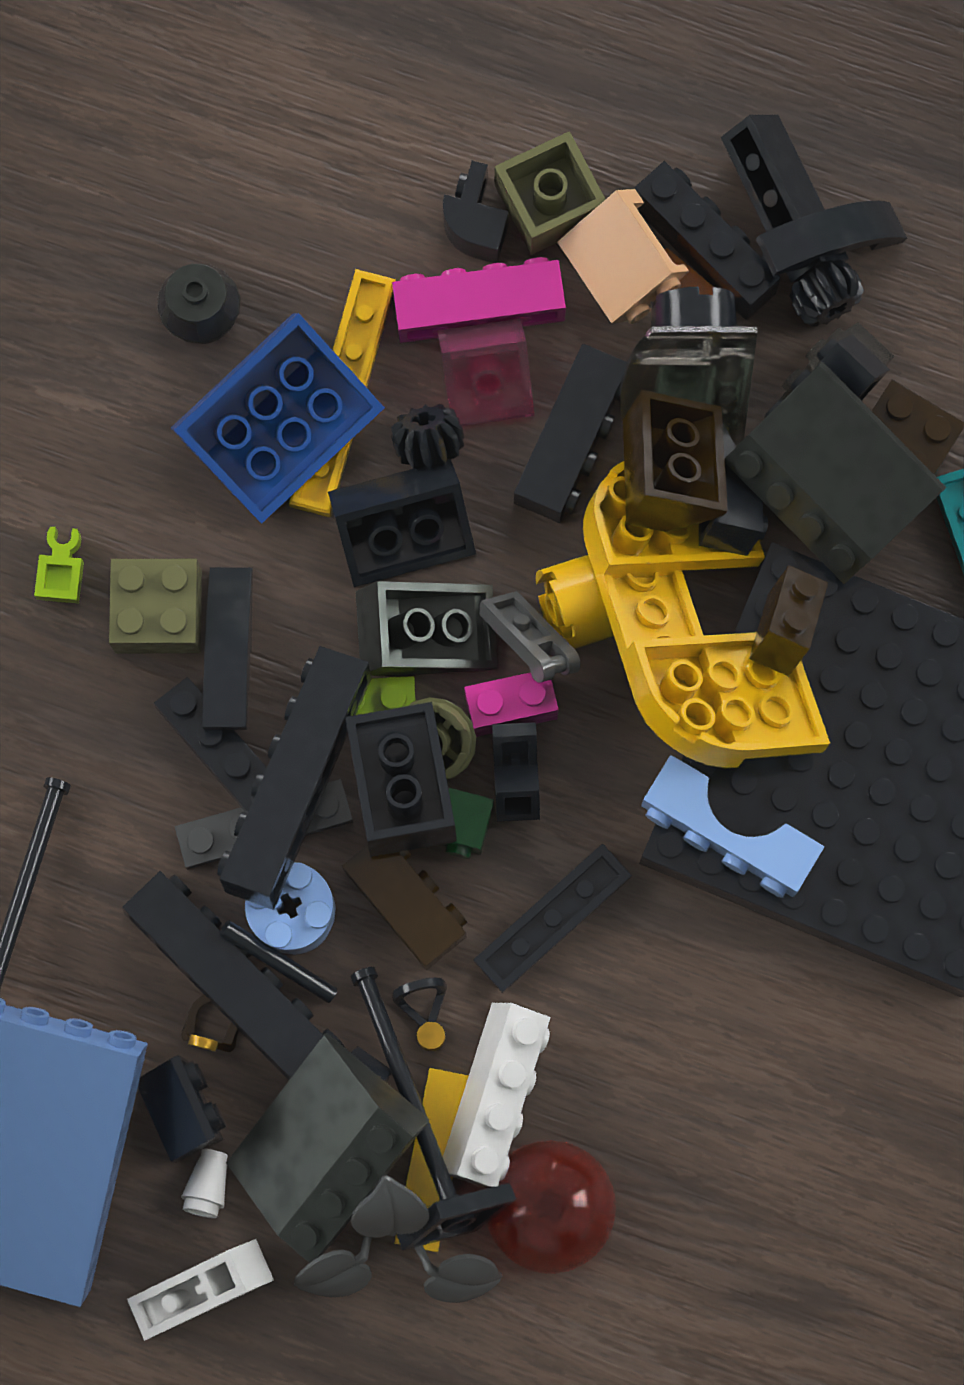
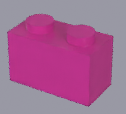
[464,672,559,737]

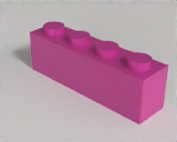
[392,257,566,343]

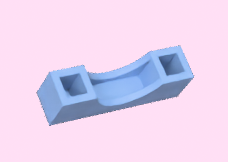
[641,755,825,898]

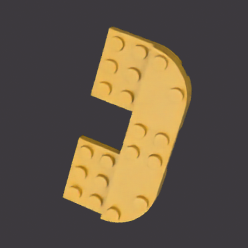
[583,461,830,768]

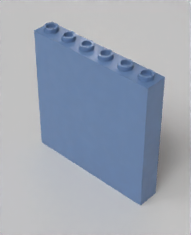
[0,998,148,1307]

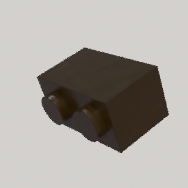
[749,565,828,676]

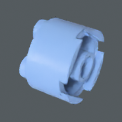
[245,862,336,955]

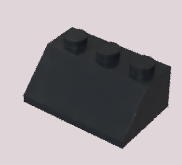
[328,459,476,587]

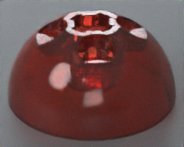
[487,1140,616,1274]

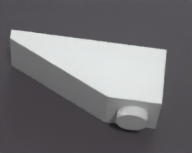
[127,1239,274,1341]

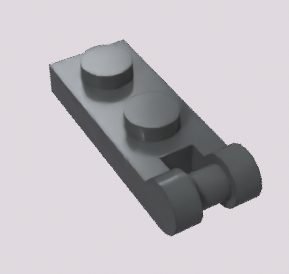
[479,591,580,683]

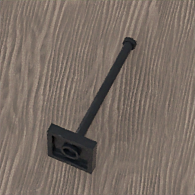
[0,777,71,989]
[350,967,517,1251]

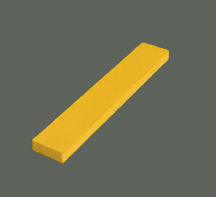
[289,269,396,518]

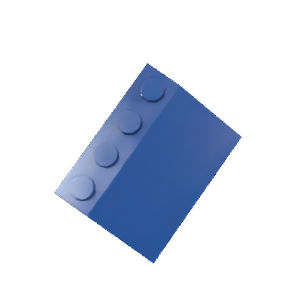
[171,313,385,524]

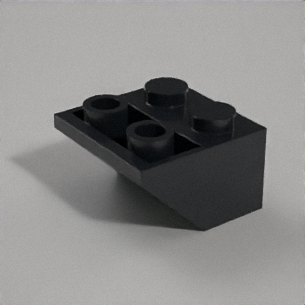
[138,1055,226,1163]

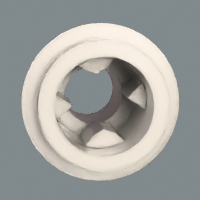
[181,1149,228,1218]

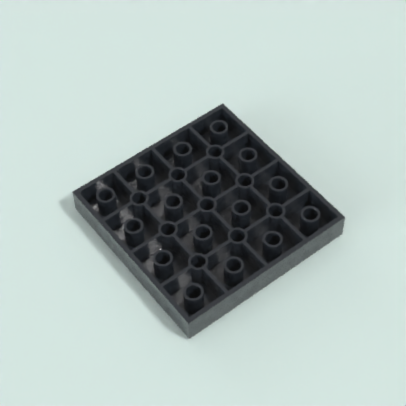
[639,542,964,998]

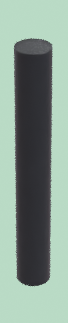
[220,920,337,1003]

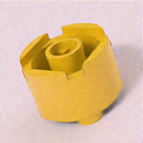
[536,555,614,649]

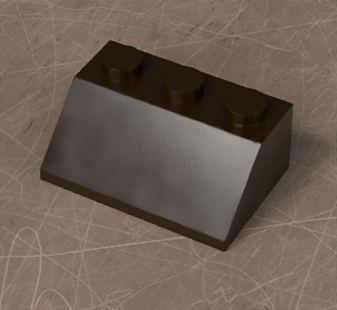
[623,390,728,532]

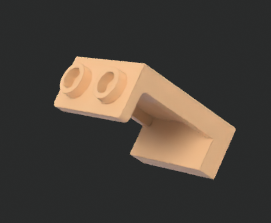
[557,189,689,324]

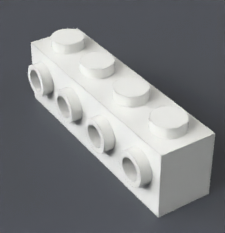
[443,1003,550,1188]

